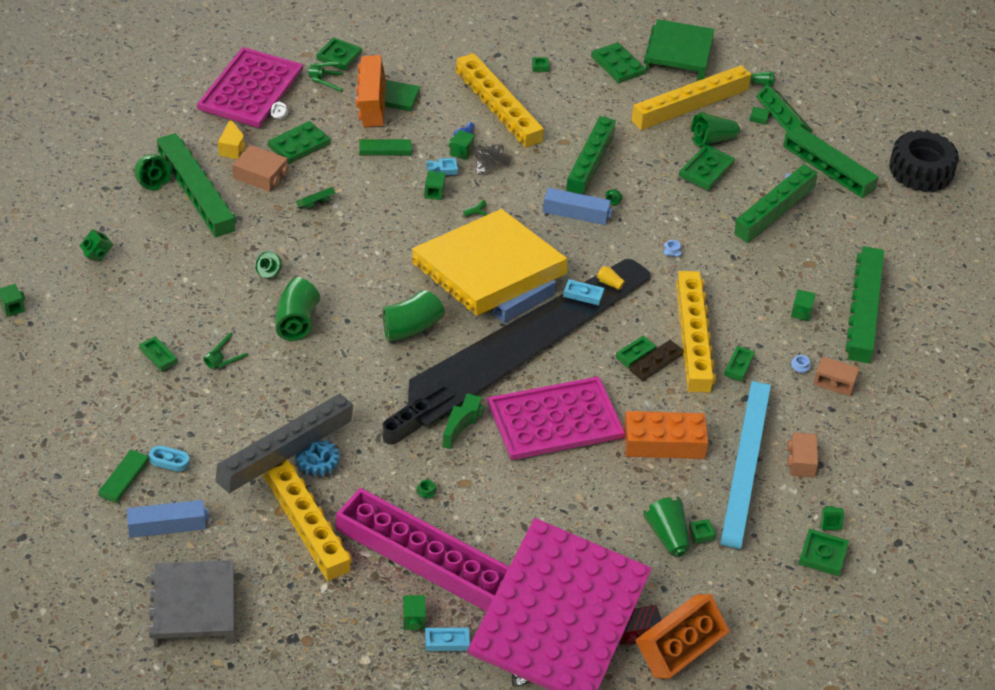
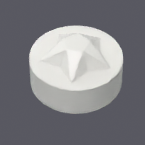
[270,102,288,120]

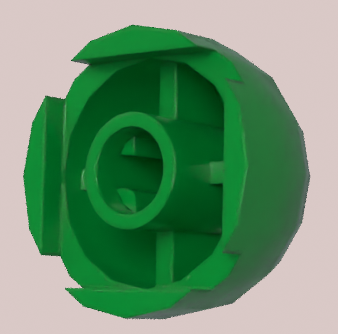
[134,154,171,191]

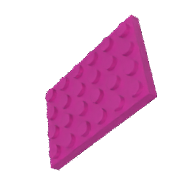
[197,47,303,128]
[487,376,625,460]

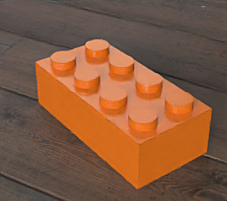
[356,55,386,127]
[624,411,708,459]
[635,594,730,679]

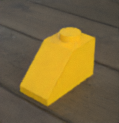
[218,121,246,159]

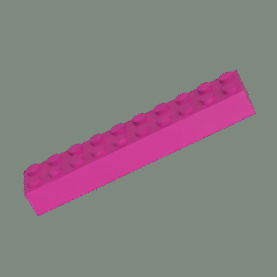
[336,488,509,612]

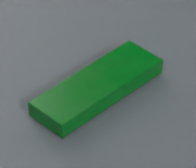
[359,139,412,155]
[98,450,149,503]

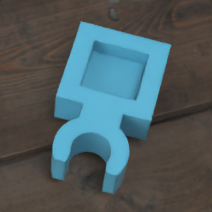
[426,158,458,175]

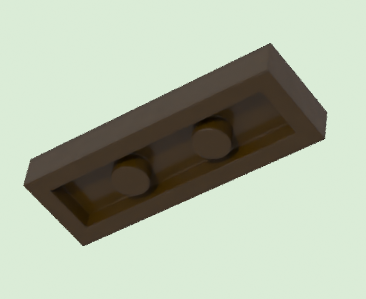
[629,339,684,381]

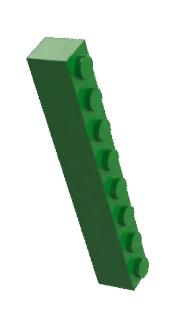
[157,133,237,238]
[845,246,884,364]

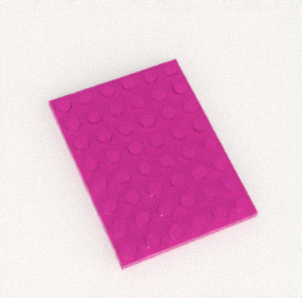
[467,517,652,690]

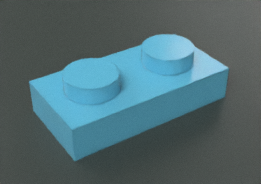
[563,279,604,305]
[425,628,470,651]

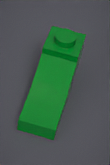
[443,394,484,449]

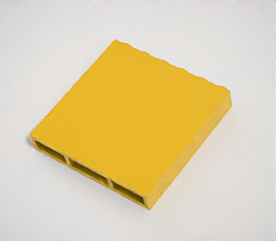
[412,209,568,316]

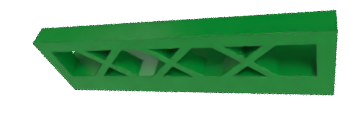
[756,84,813,133]

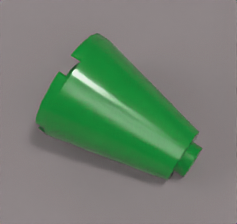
[691,112,740,147]
[643,497,690,557]

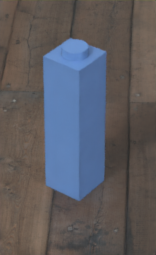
[543,188,613,225]
[492,280,556,324]
[126,500,209,538]

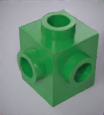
[80,229,114,262]

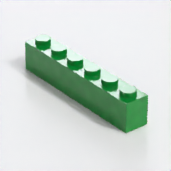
[566,116,616,195]
[783,125,879,199]
[734,164,818,243]

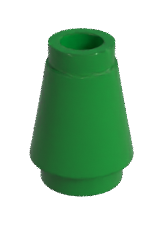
[751,71,775,86]

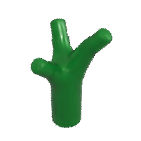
[463,199,487,217]

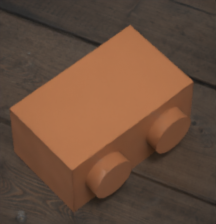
[813,356,860,396]
[787,432,818,478]

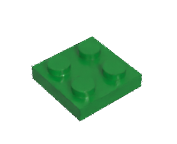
[316,37,362,70]
[798,529,849,576]

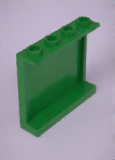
[644,19,715,80]

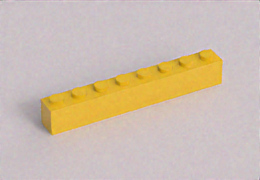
[631,65,751,130]

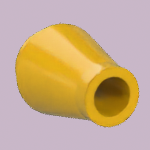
[596,265,625,290]

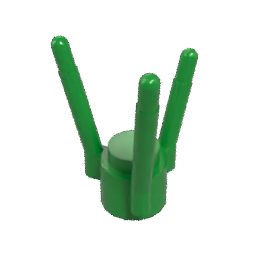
[308,62,343,92]
[203,332,248,369]

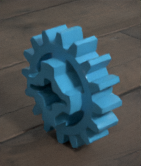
[295,440,340,478]

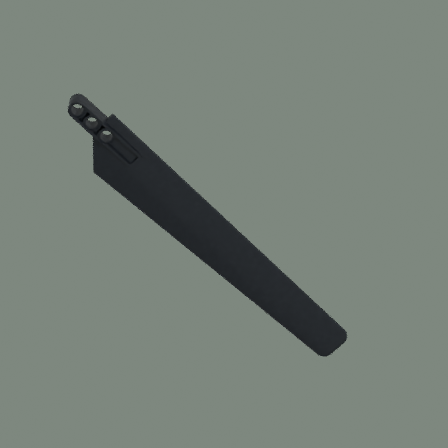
[382,259,650,445]

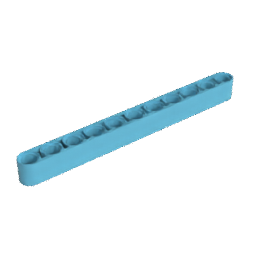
[720,381,771,550]

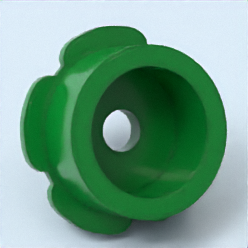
[606,189,623,206]
[417,479,437,498]

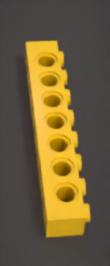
[455,53,544,148]
[676,271,716,393]
[262,459,352,581]

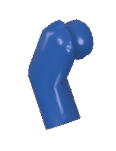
[453,122,475,136]

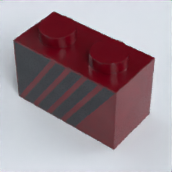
[619,605,662,645]

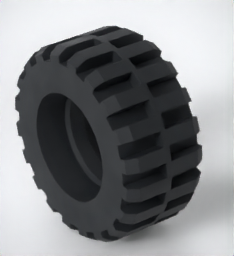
[889,130,959,192]

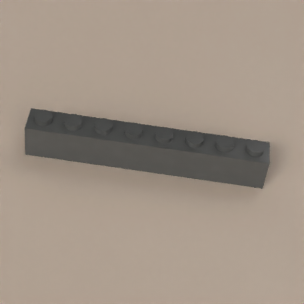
[215,393,354,494]

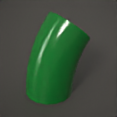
[275,277,320,341]
[383,290,445,342]

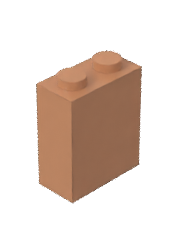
[232,145,289,192]

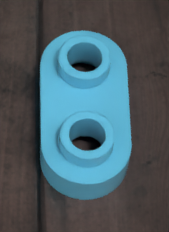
[149,446,189,472]

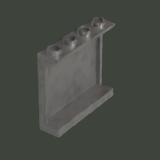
[149,560,235,647]

